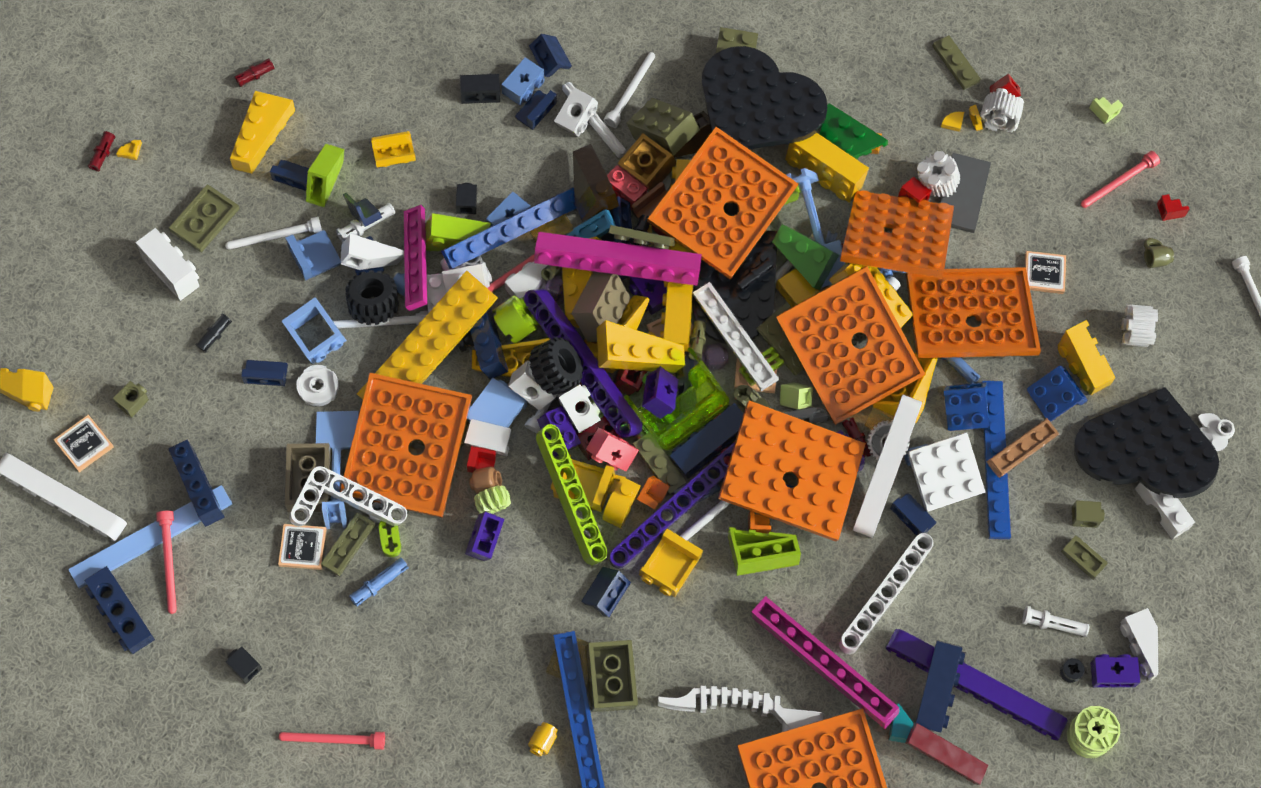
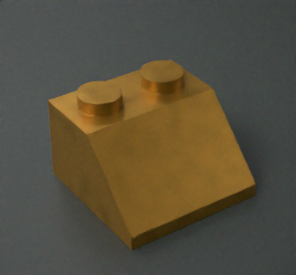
[617,133,676,191]

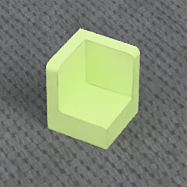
[1089,97,1123,124]
[780,382,813,409]

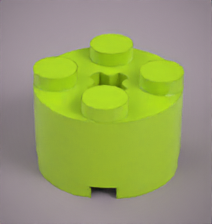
[492,296,539,343]

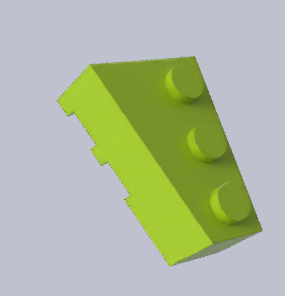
[425,213,491,251]
[728,527,801,576]

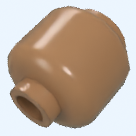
[469,467,502,494]

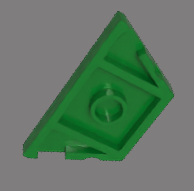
[819,103,888,159]

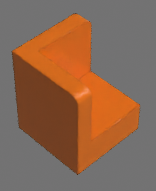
[637,476,670,510]
[748,511,771,534]

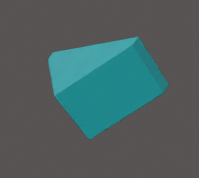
[888,704,914,743]

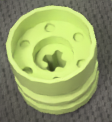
[1067,706,1120,758]

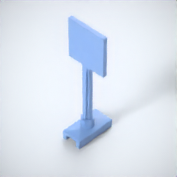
[786,168,846,288]
[316,411,359,529]

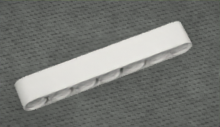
[853,395,922,538]
[0,453,127,542]
[839,533,933,654]

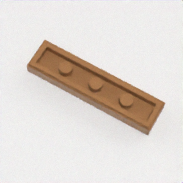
[987,418,1059,478]

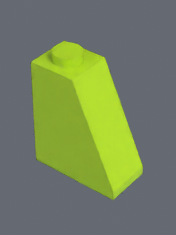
[306,144,344,207]

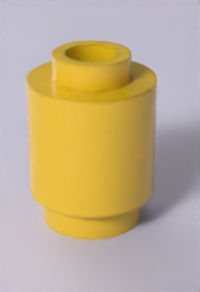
[528,722,558,757]

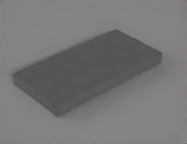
[940,153,991,233]

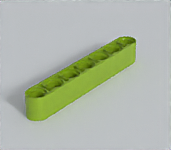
[536,424,608,565]

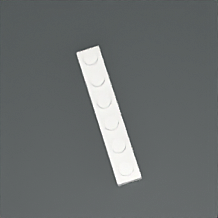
[693,282,778,391]

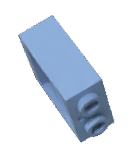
[282,297,347,364]

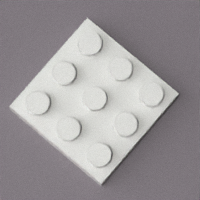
[907,433,985,512]

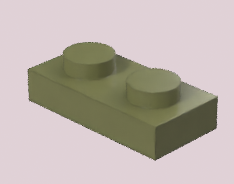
[1061,535,1108,580]

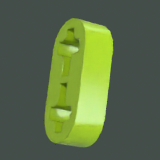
[379,518,401,558]

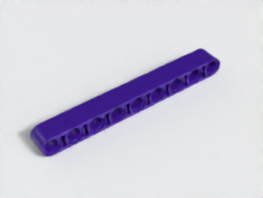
[524,289,642,437]
[609,442,735,569]
[886,629,1068,741]

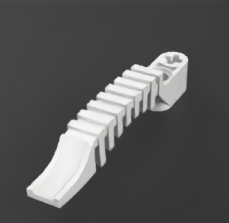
[658,686,824,732]

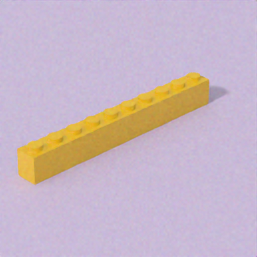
[660,159,693,352]

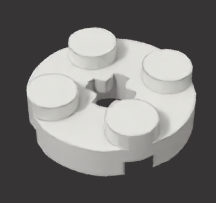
[297,365,339,406]

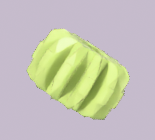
[474,485,511,514]

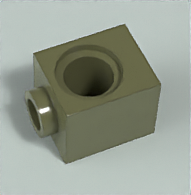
[113,381,149,418]
[1072,500,1105,528]

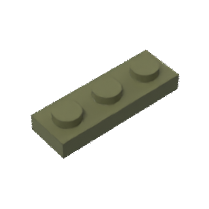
[932,35,981,90]
[632,432,686,495]
[321,512,375,577]

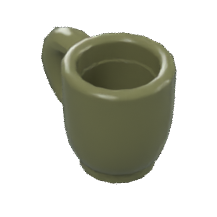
[1144,238,1174,268]

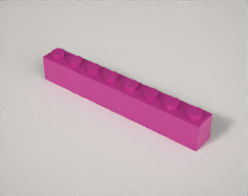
[534,232,702,286]
[751,596,899,729]

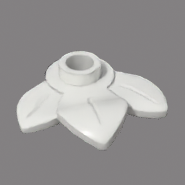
[1198,413,1235,451]

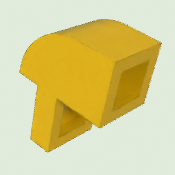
[602,477,641,528]

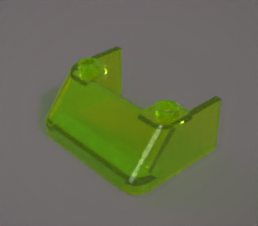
[624,347,729,450]

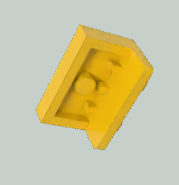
[371,131,416,168]

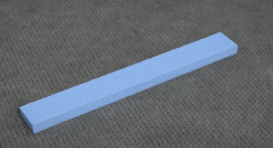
[68,485,232,589]

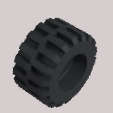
[345,270,399,325]
[529,337,583,395]

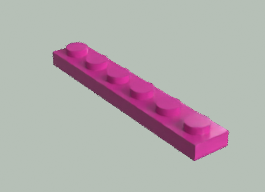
[404,205,427,311]

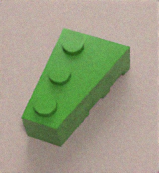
[772,224,839,290]

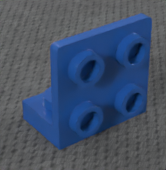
[1027,365,1088,422]
[944,382,990,431]

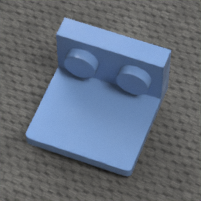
[286,230,341,281]

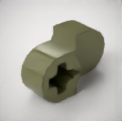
[734,385,770,409]

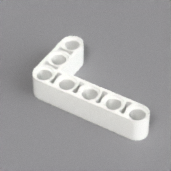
[289,466,407,527]

